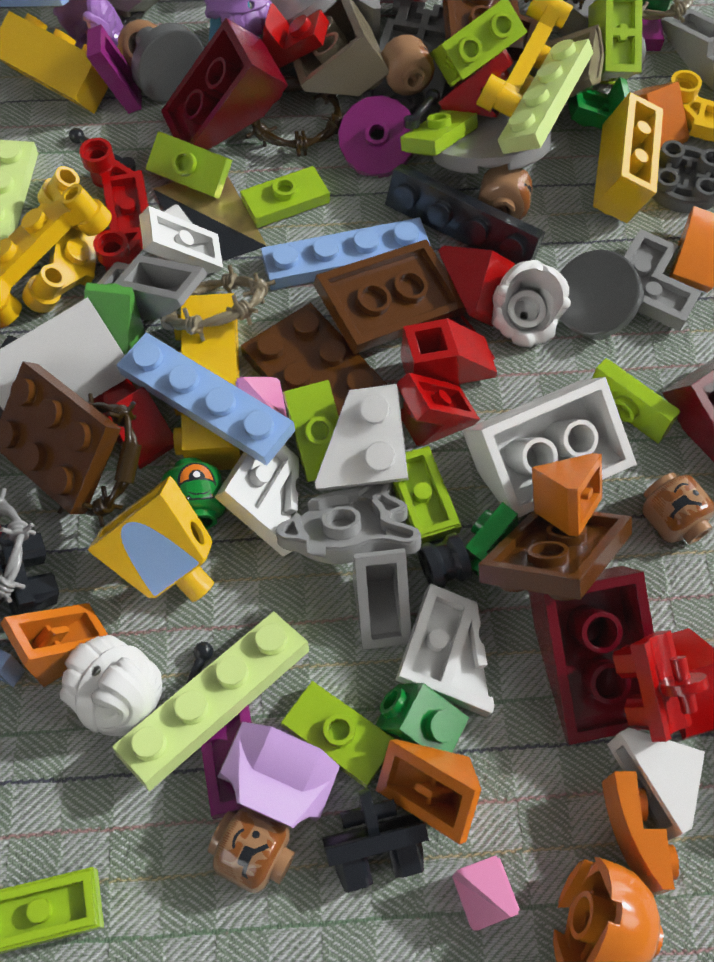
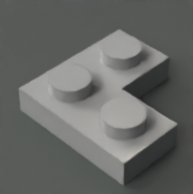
[624,229,702,331]

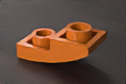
[669,206,714,293]
[602,771,679,895]

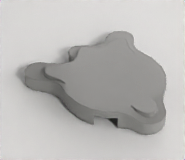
[276,482,421,564]

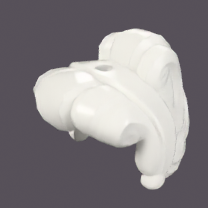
[492,260,571,347]
[60,635,162,736]

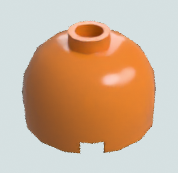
[553,857,663,962]

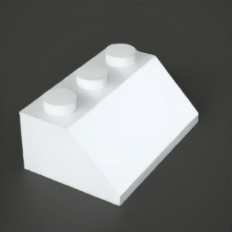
[462,377,637,518]

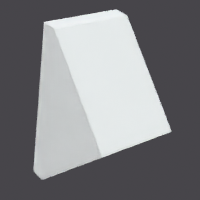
[607,727,705,841]

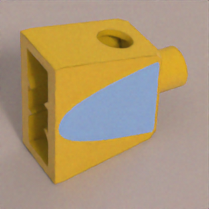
[88,476,214,602]

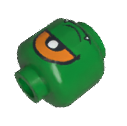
[160,457,226,530]

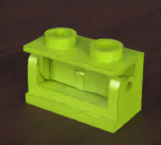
[430,0,527,87]
[588,0,643,85]

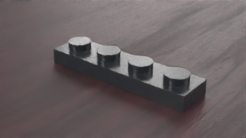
[385,164,545,265]

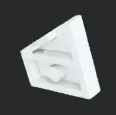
[315,384,409,491]
[215,444,299,556]
[395,584,494,717]

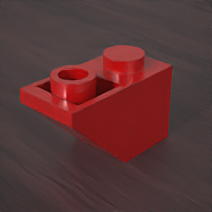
[400,318,497,385]

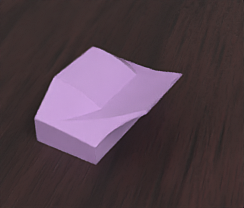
[217,722,340,828]

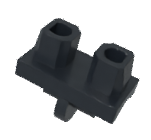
[0,524,59,616]
[322,788,429,893]

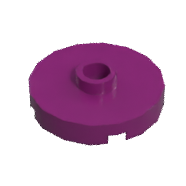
[338,95,414,178]

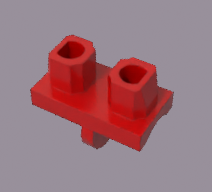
[612,630,710,742]

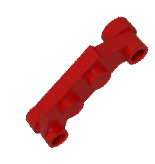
[79,138,149,272]

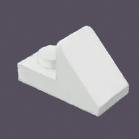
[139,206,223,274]

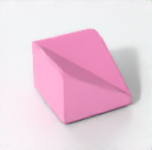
[235,377,287,417]
[452,855,520,931]

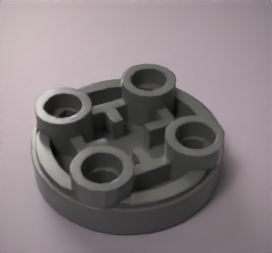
[131,23,204,102]
[652,140,714,213]
[560,250,644,340]

